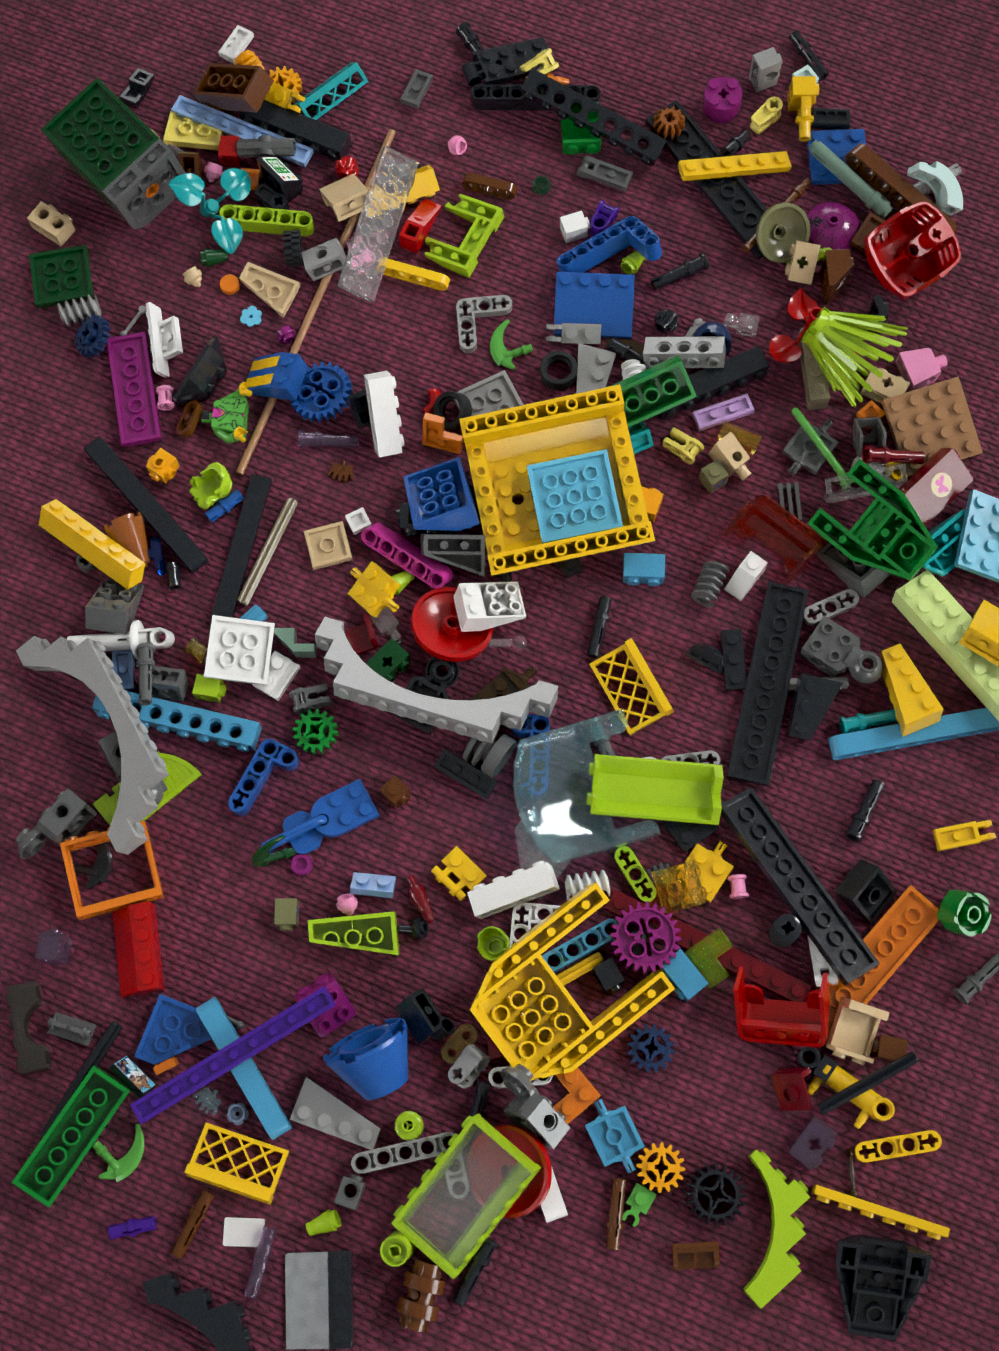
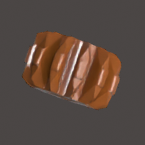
[653,106,685,140]

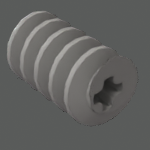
[57,295,101,326]

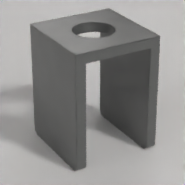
[852,417,887,457]

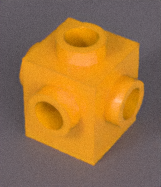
[146,448,180,484]

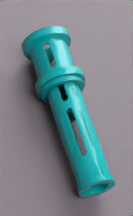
[838,709,897,734]

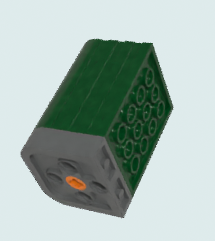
[40,77,186,229]

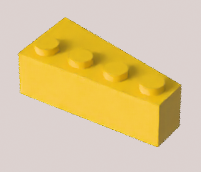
[880,644,943,737]

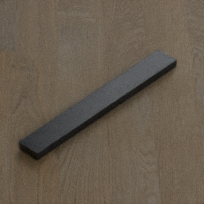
[209,474,272,624]

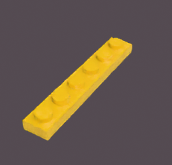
[678,151,792,181]
[811,1185,950,1240]

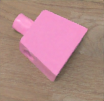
[895,348,948,392]

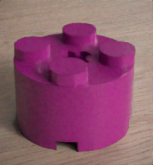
[703,77,743,123]

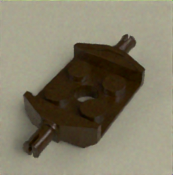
[468,666,537,728]

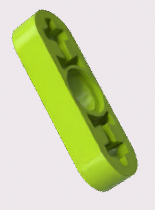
[614,846,657,903]

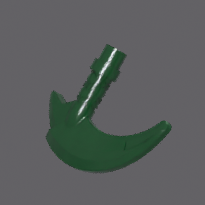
[251,835,295,867]

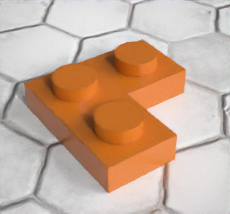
[422,413,463,454]
[553,1067,601,1125]

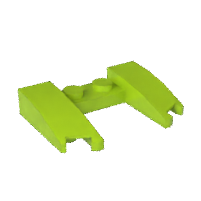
[425,194,504,278]

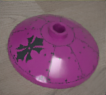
[806,202,860,250]

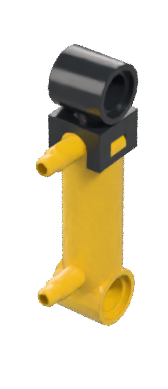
[795,1047,895,1129]

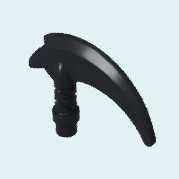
[64,830,112,890]

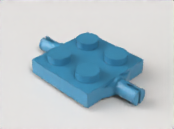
[585,1099,645,1174]

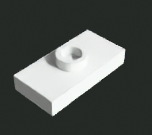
[218,25,254,64]

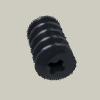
[769,914,802,948]

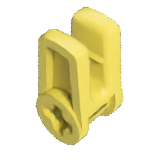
[520,48,559,78]
[750,97,783,134]
[662,427,704,464]

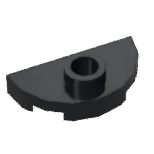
[685,643,724,675]

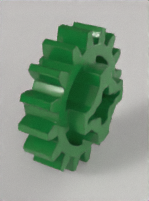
[293,709,339,755]

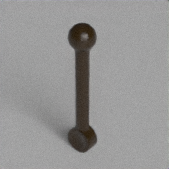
[846,1149,858,1197]

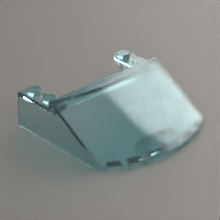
[513,709,661,864]

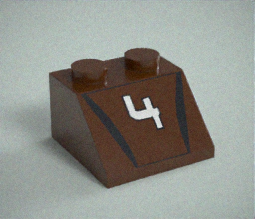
[820,249,854,305]

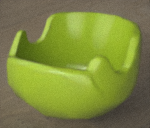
[477,926,510,961]

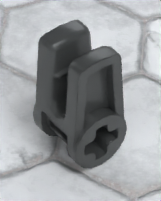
[289,684,332,714]

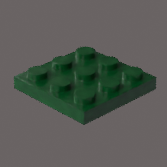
[29,245,94,309]

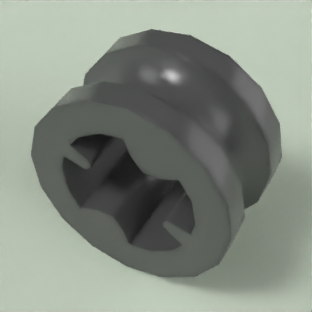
[76,555,96,572]

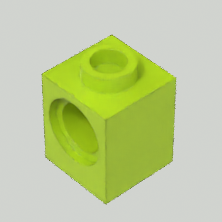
[192,674,226,703]

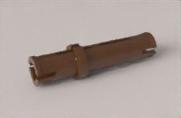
[605,1178,627,1250]
[170,1189,215,1259]

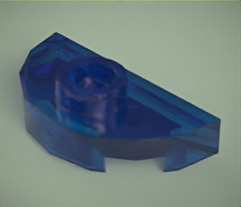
[148,536,166,576]

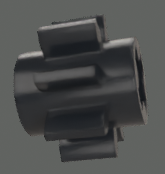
[654,309,678,333]

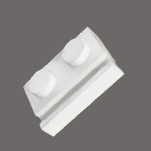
[252,651,301,701]

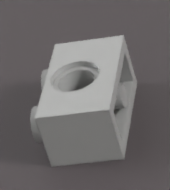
[749,47,782,93]
[302,238,348,281]

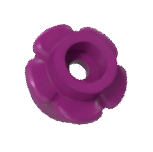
[276,326,295,344]

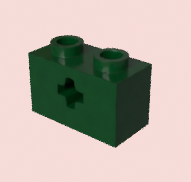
[366,638,411,682]

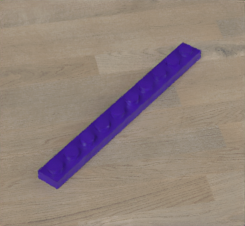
[130,986,336,1124]

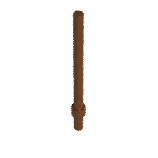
[742,178,811,252]

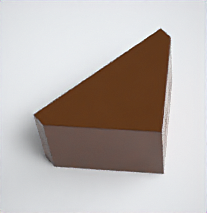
[179,152,203,179]

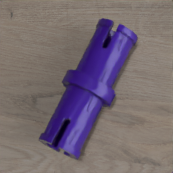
[108,1215,157,1240]

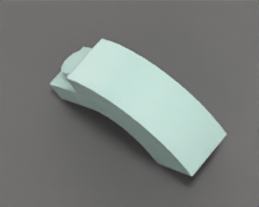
[907,161,963,216]

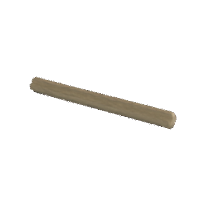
[237,498,298,606]

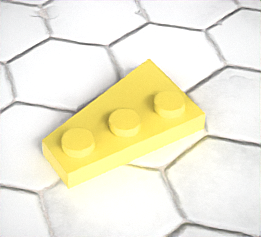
[163,111,223,151]

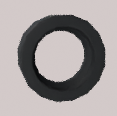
[540,351,577,391]
[433,391,472,430]

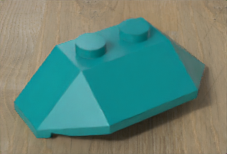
[922,509,965,577]

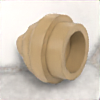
[182,266,202,287]

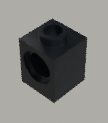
[592,957,625,994]

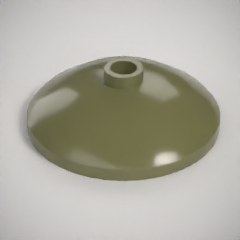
[756,203,810,263]

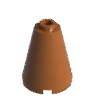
[103,512,150,569]

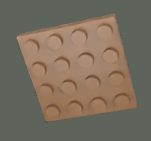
[881,376,983,477]

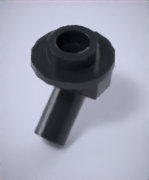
[398,917,429,939]

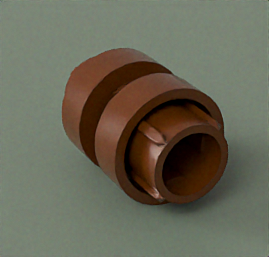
[396,1259,446,1333]

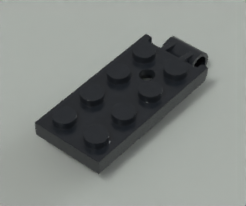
[461,37,556,87]

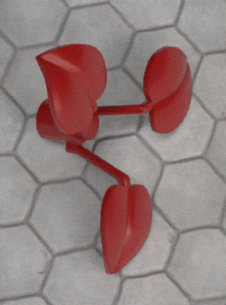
[769,288,858,363]

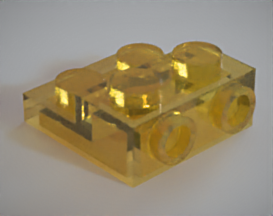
[652,860,707,913]

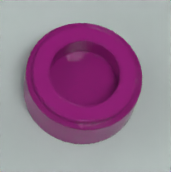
[291,854,313,876]

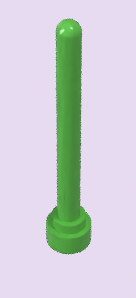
[791,407,855,490]

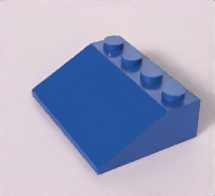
[554,272,635,339]
[403,457,479,531]

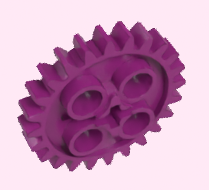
[610,902,682,974]

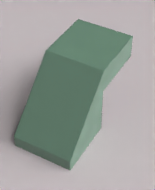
[274,628,317,658]

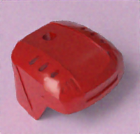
[864,202,961,300]

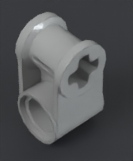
[448,1044,490,1089]

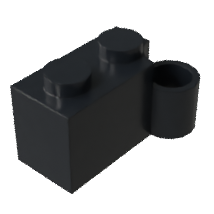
[395,988,455,1044]

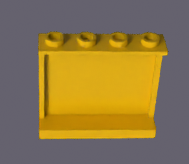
[959,600,999,666]

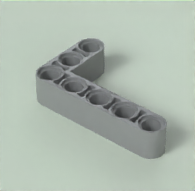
[351,1132,470,1198]

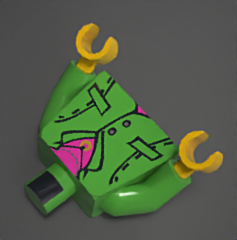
[201,382,252,444]

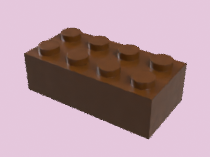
[193,63,274,113]

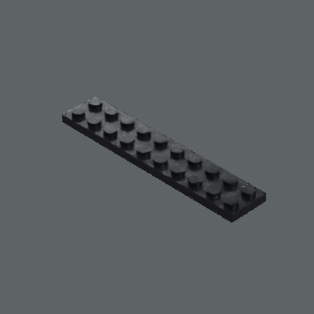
[645,100,778,260]
[726,581,809,787]
[721,787,880,986]

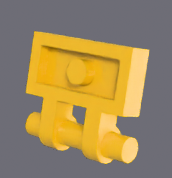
[431,846,487,901]

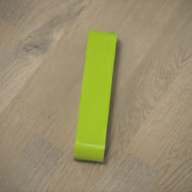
[219,205,315,237]

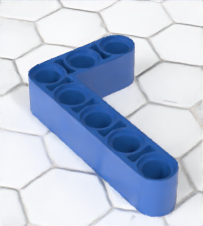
[556,216,662,273]

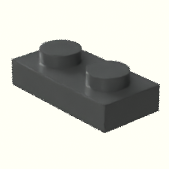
[400,69,433,109]

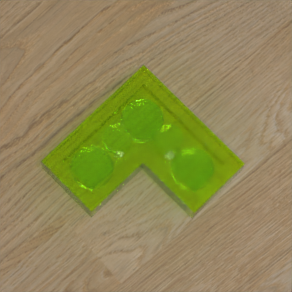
[684,928,733,989]

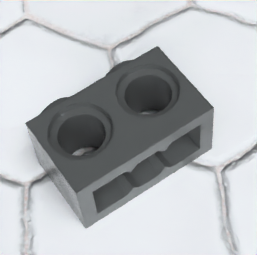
[152,666,189,701]

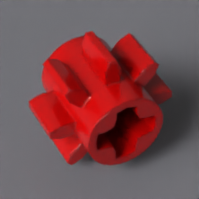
[335,156,359,179]

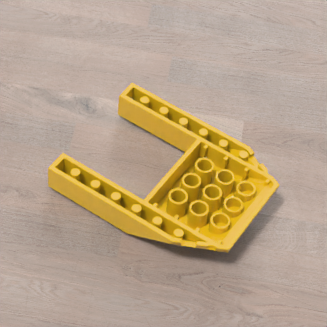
[469,882,675,1080]

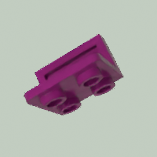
[294,972,356,1037]

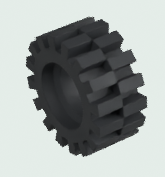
[283,230,303,266]

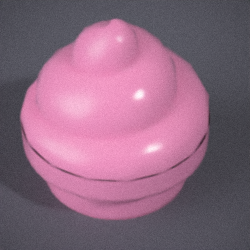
[448,135,467,155]
[204,161,223,182]
[336,893,358,916]

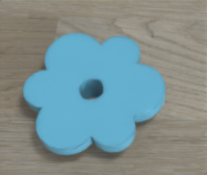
[240,306,262,327]

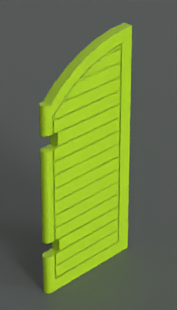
[93,751,202,825]

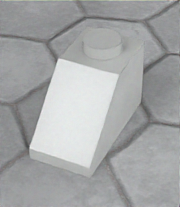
[724,551,768,601]

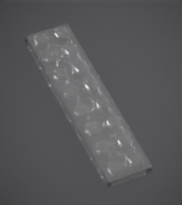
[337,145,419,303]

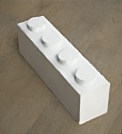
[364,371,404,457]
[467,861,560,919]

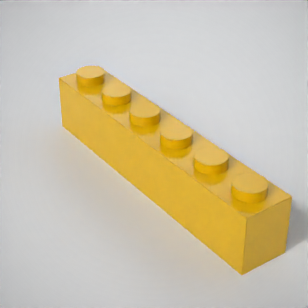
[39,499,145,590]

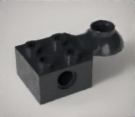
[392,657,459,736]

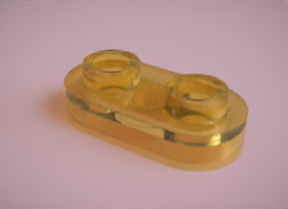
[441,1024,477,1064]

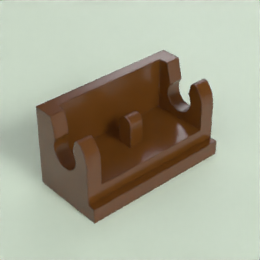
[671,1241,720,1270]

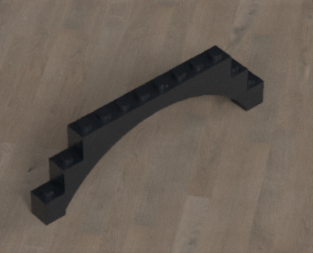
[143,1272,256,1351]

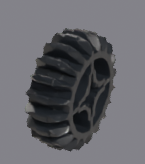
[685,1163,746,1227]

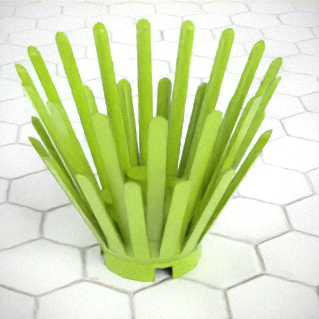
[801,307,908,408]

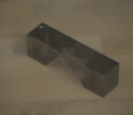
[6,981,53,1075]

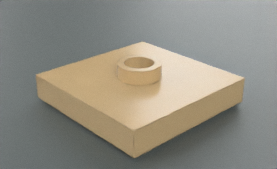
[304,521,353,570]

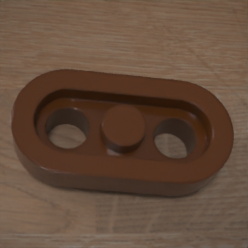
[176,400,203,438]

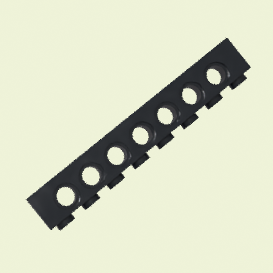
[521,68,667,165]

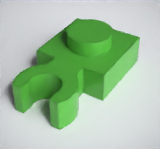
[622,1183,657,1227]

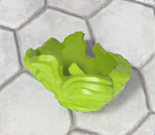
[190,462,232,510]

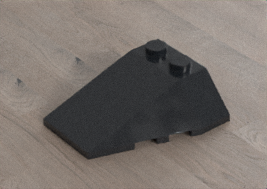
[835,1234,932,1341]

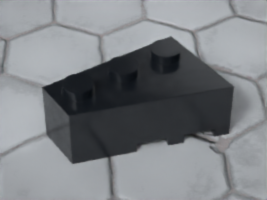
[786,674,843,741]

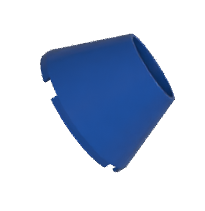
[323,1018,408,1100]

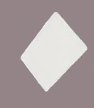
[223,1217,265,1247]

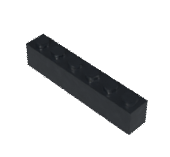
[239,99,352,161]
[658,346,769,420]

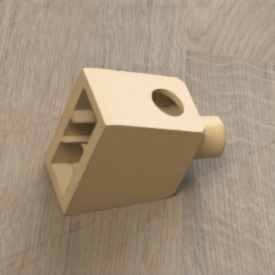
[708,432,752,481]

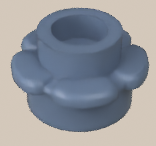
[227,1103,249,1125]

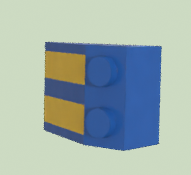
[246,352,308,401]

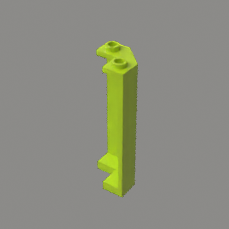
[586,754,724,825]

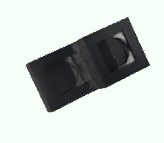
[119,68,154,109]

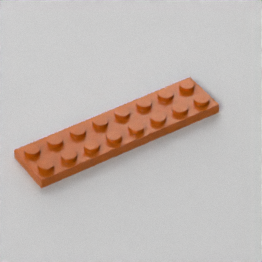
[819,885,939,1040]

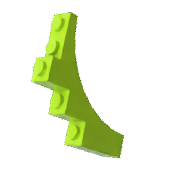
[743,1150,810,1309]

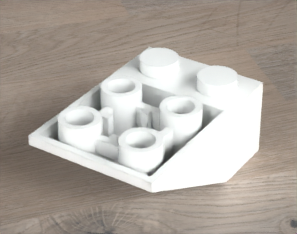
[453,582,526,632]

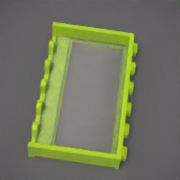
[391,1114,541,1279]

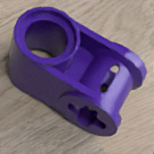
[590,200,620,237]

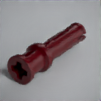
[862,445,925,465]

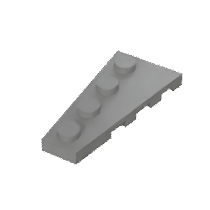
[290,1077,381,1150]

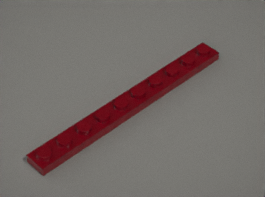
[605,890,812,1002]

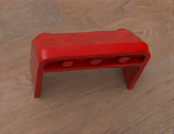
[733,967,830,1048]

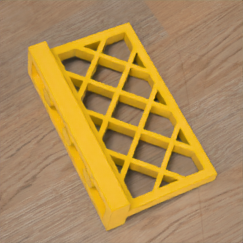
[589,638,674,735]
[184,1123,289,1205]

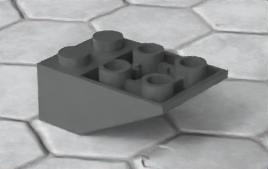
[85,579,144,634]

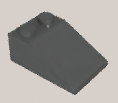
[817,543,891,597]

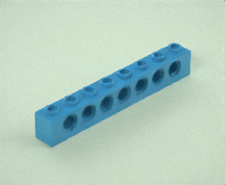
[92,691,262,752]

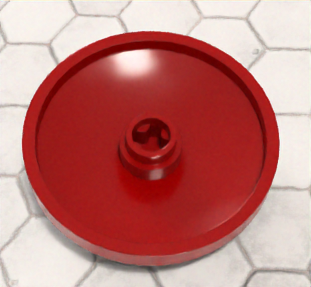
[411,587,493,662]
[467,1124,552,1218]

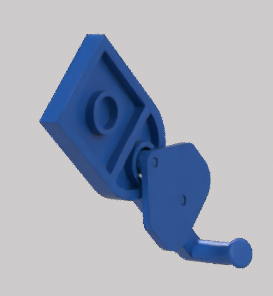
[260,779,380,855]

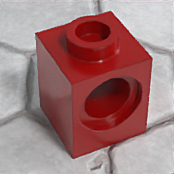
[218,135,241,167]

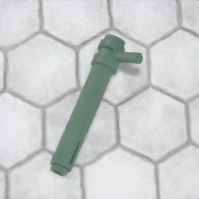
[808,140,894,220]

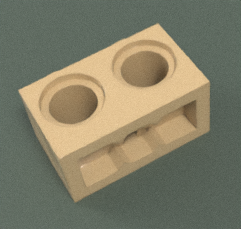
[27,201,75,247]

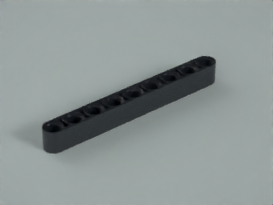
[84,436,209,574]

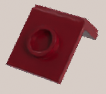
[344,614,379,655]
[772,1067,812,1111]

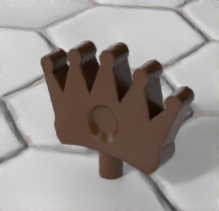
[328,460,354,483]

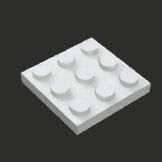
[204,615,275,686]

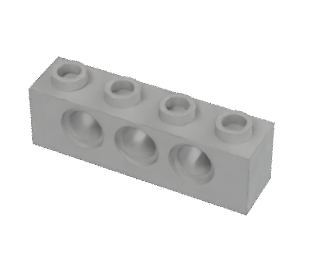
[643,336,726,368]

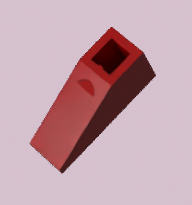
[399,199,442,254]

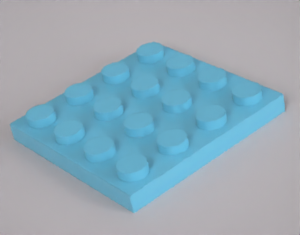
[527,449,623,544]
[954,489,999,583]

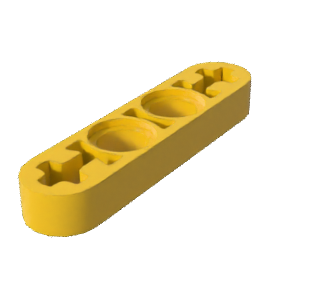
[376,258,450,291]
[854,1130,942,1163]

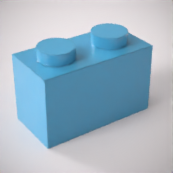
[623,553,665,586]
[661,949,709,1002]

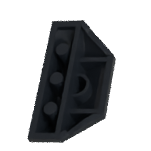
[173,335,227,408]

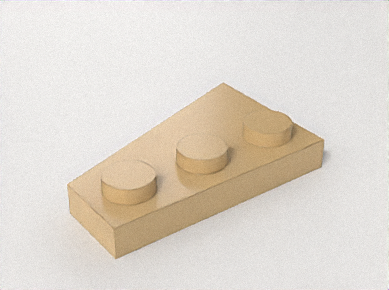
[239,262,300,318]

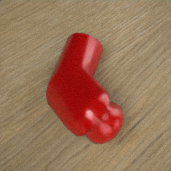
[422,388,441,414]

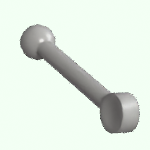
[120,306,147,336]

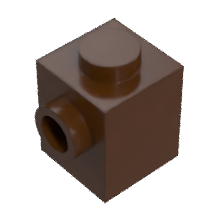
[380,775,411,809]

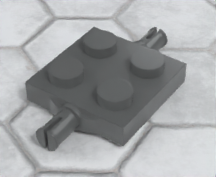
[782,419,838,476]

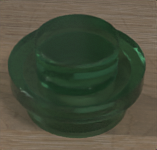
[532,176,551,195]

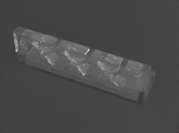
[824,463,908,503]

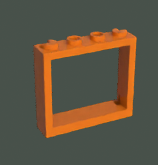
[60,821,164,920]

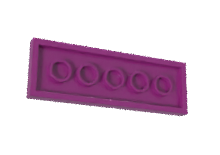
[107,332,162,447]

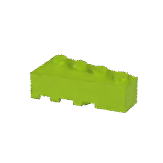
[308,912,400,955]

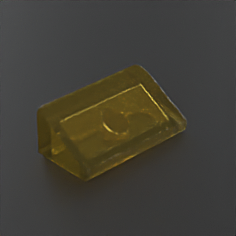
[717,422,762,455]

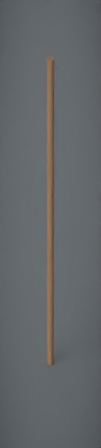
[235,129,396,476]

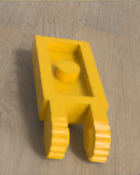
[265,82,305,113]
[932,820,996,852]

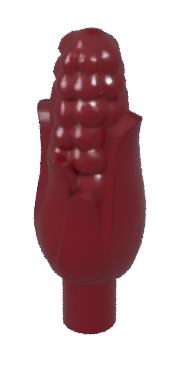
[406,875,434,924]

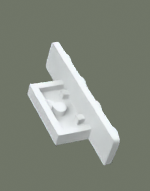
[146,302,183,378]

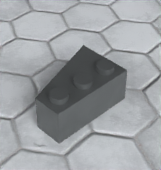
[421,534,485,576]

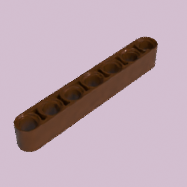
[845,143,957,233]

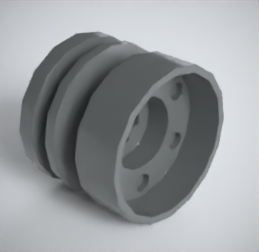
[463,729,517,778]

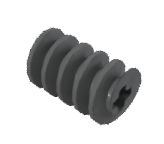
[691,561,729,608]

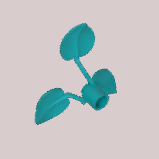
[168,168,251,254]

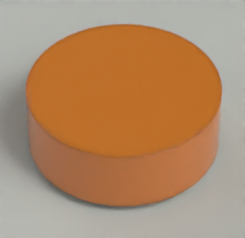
[220,274,240,295]

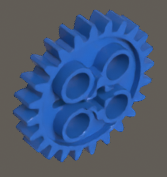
[290,362,353,423]

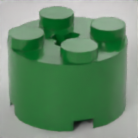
[937,890,991,936]

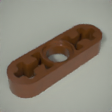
[462,173,518,200]

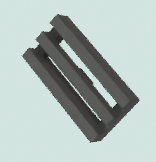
[777,482,802,524]

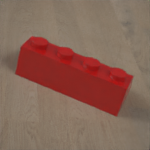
[112,902,165,998]

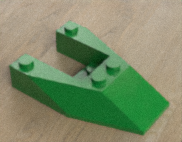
[807,459,938,581]

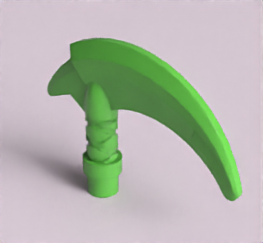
[490,320,533,370]
[92,1124,144,1182]

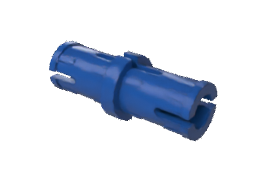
[205,489,244,523]

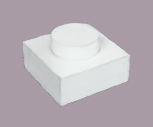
[345,507,372,535]

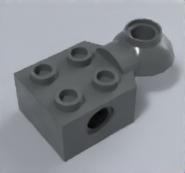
[799,616,883,684]
[98,731,168,805]
[15,788,97,859]
[500,1064,570,1149]

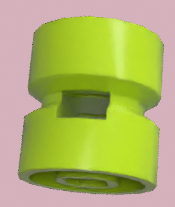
[380,1230,416,1267]

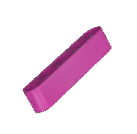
[361,523,453,589]

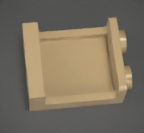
[319,174,374,222]
[826,996,890,1065]

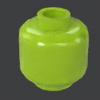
[394,1111,424,1141]

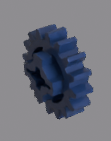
[74,314,111,358]
[627,1024,675,1073]

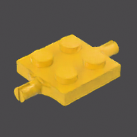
[347,561,401,618]
[674,841,734,906]

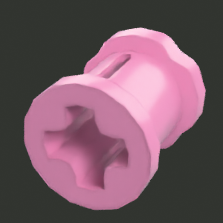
[156,385,175,411]
[727,874,749,899]

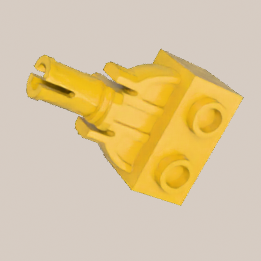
[787,76,819,142]

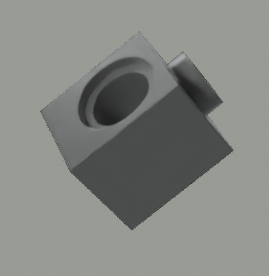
[334,1173,366,1210]

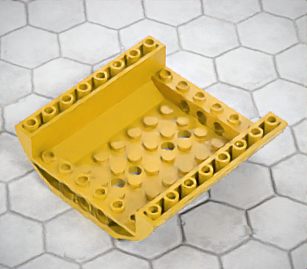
[459,384,655,576]

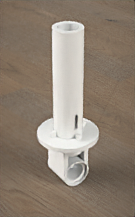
[67,620,175,659]

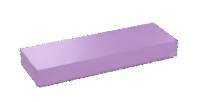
[692,393,755,432]

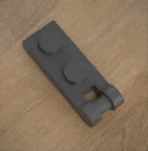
[576,156,633,192]

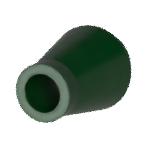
[199,248,229,268]

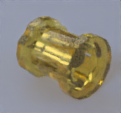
[185,637,208,664]

